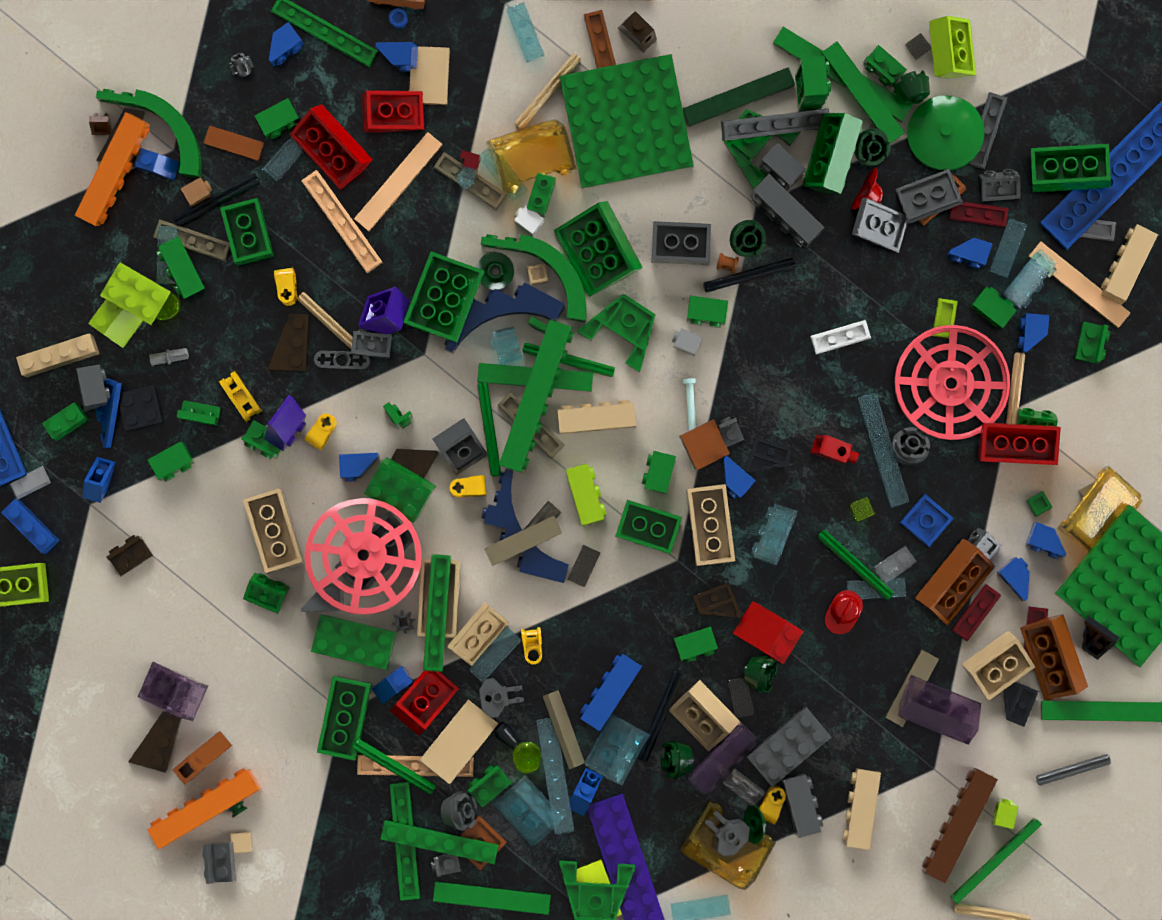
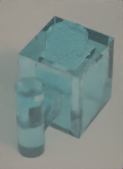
[490,326,522,365]

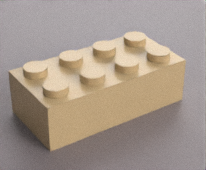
[686,484,735,566]
[243,488,305,574]
[417,559,461,638]

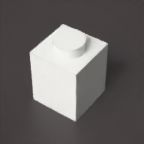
[514,205,544,237]

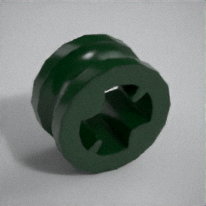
[228,800,248,818]

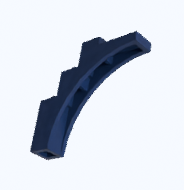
[444,282,565,354]
[481,469,569,583]

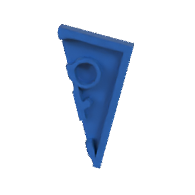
[95,378,122,448]

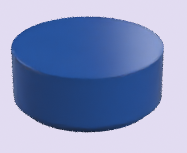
[389,8,408,29]

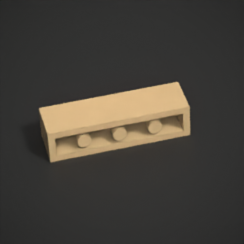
[1101,224,1158,305]
[16,333,99,378]
[557,400,636,434]
[842,768,881,850]

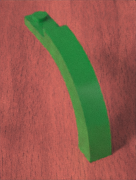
[96,89,202,179]
[481,234,586,323]

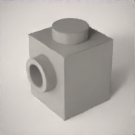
[672,328,702,356]

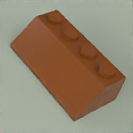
[915,539,995,626]
[1020,614,1088,700]

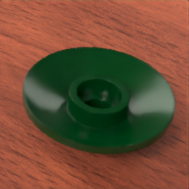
[476,252,514,290]
[744,805,766,844]

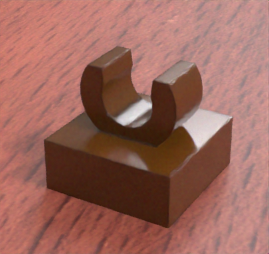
[89,113,112,135]

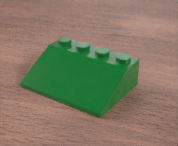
[554,201,643,297]
[403,251,485,343]

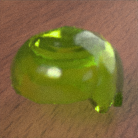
[156,292,180,320]
[513,742,542,773]

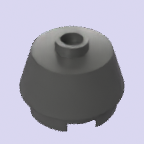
[892,427,930,466]
[441,791,478,831]

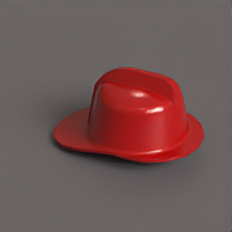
[852,168,883,210]
[825,590,863,634]

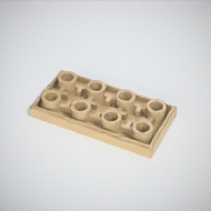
[420,700,498,785]

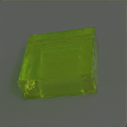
[849,497,875,522]

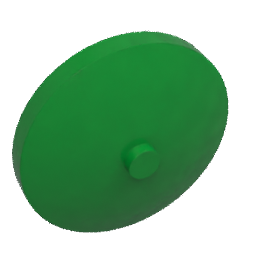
[907,95,984,171]

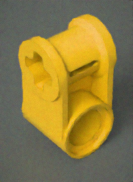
[274,268,298,306]
[304,413,337,451]
[450,475,487,498]
[521,627,542,665]
[759,785,786,825]

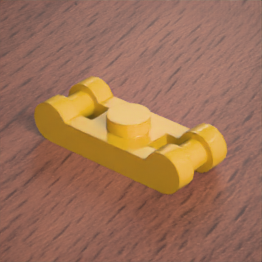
[219,371,262,422]

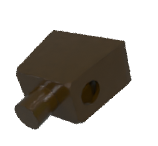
[618,11,657,53]

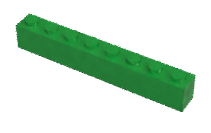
[499,320,574,473]

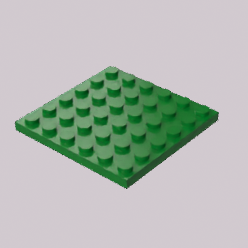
[560,54,694,189]
[1054,505,1162,667]

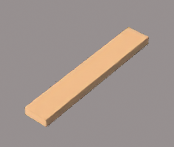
[354,132,443,231]
[301,170,383,274]
[1028,242,1130,328]
[357,755,474,777]

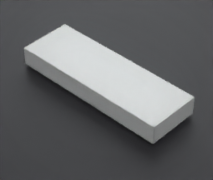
[810,320,871,355]

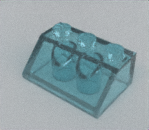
[1002,249,1057,309]
[751,504,798,566]
[584,713,650,786]
[493,775,564,847]

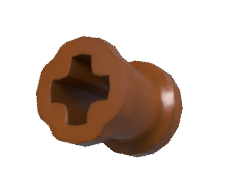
[716,253,739,274]

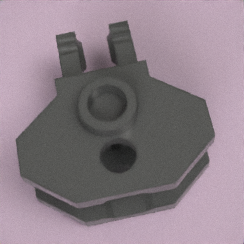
[479,678,524,718]
[705,811,750,856]

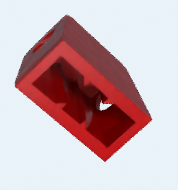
[810,435,859,464]

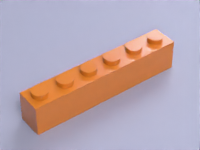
[75,112,150,226]
[147,768,262,850]

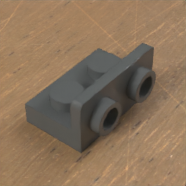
[979,169,1020,201]
[351,329,393,359]
[202,842,236,884]

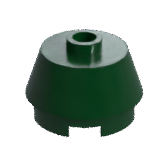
[892,70,930,105]
[854,128,891,166]
[729,220,766,257]
[744,656,777,693]
[660,741,694,779]

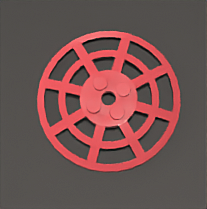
[894,325,1010,440]
[305,498,422,615]

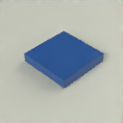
[899,494,954,548]

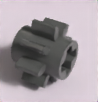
[229,53,254,77]
[392,610,416,634]

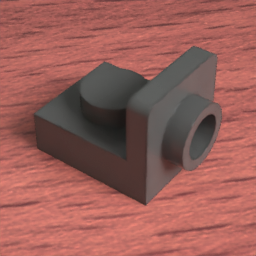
[717,417,744,447]
[967,528,1002,560]
[431,854,461,877]

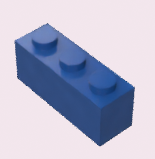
[1,499,60,554]

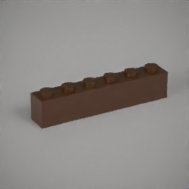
[922,768,998,884]

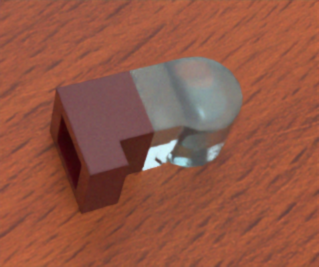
[457,150,481,190]

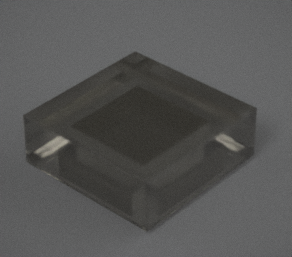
[905,33,931,60]

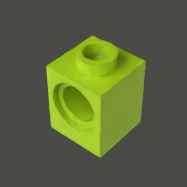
[992,799,1019,829]

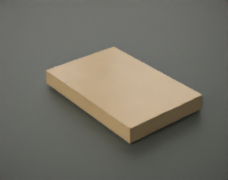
[409,47,450,105]
[447,602,509,666]

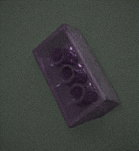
[898,675,981,745]
[687,722,757,795]

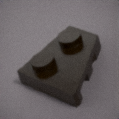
[391,449,439,478]
[692,582,742,618]

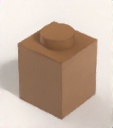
[181,177,213,207]

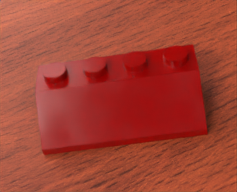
[290,104,373,189]
[978,422,1061,465]

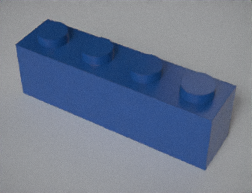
[579,654,642,731]

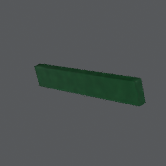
[683,67,795,127]

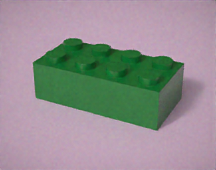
[795,56,831,112]
[802,113,863,194]
[1031,144,1111,192]
[311,614,397,670]
[317,676,372,760]

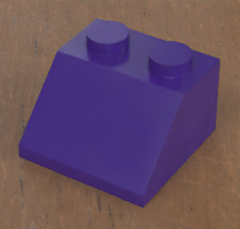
[358,287,410,334]
[264,395,306,451]

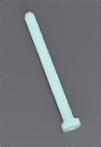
[682,378,697,471]

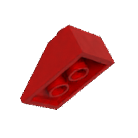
[362,91,424,133]
[733,601,803,664]
[390,671,459,736]

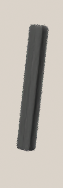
[1036,754,1111,785]

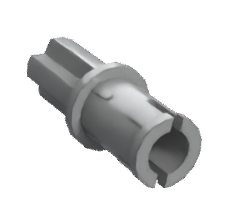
[149,348,189,366]

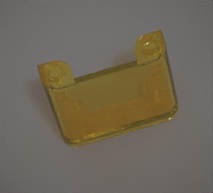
[486,120,577,193]
[1057,466,1143,552]
[681,802,776,890]

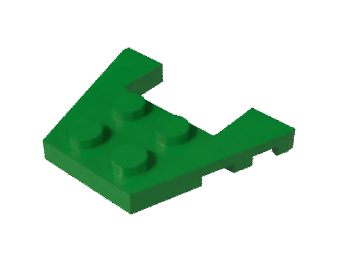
[723,109,801,189]
[577,294,656,372]
[559,860,635,920]

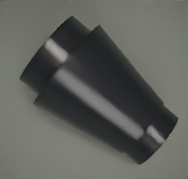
[493,721,521,750]

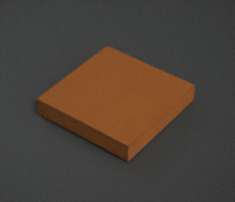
[679,419,730,470]
[460,815,507,870]

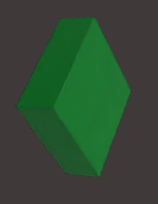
[528,316,548,334]
[1026,491,1053,517]

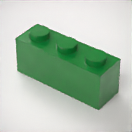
[156,236,205,299]

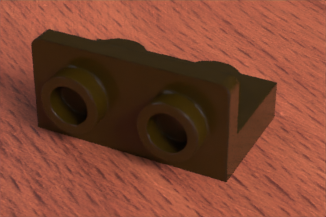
[106,535,154,577]

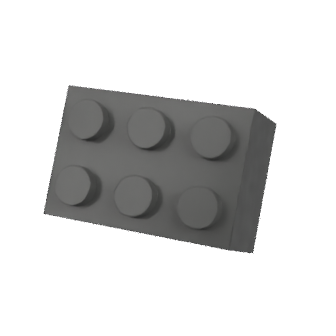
[651,221,711,265]
[781,773,823,838]

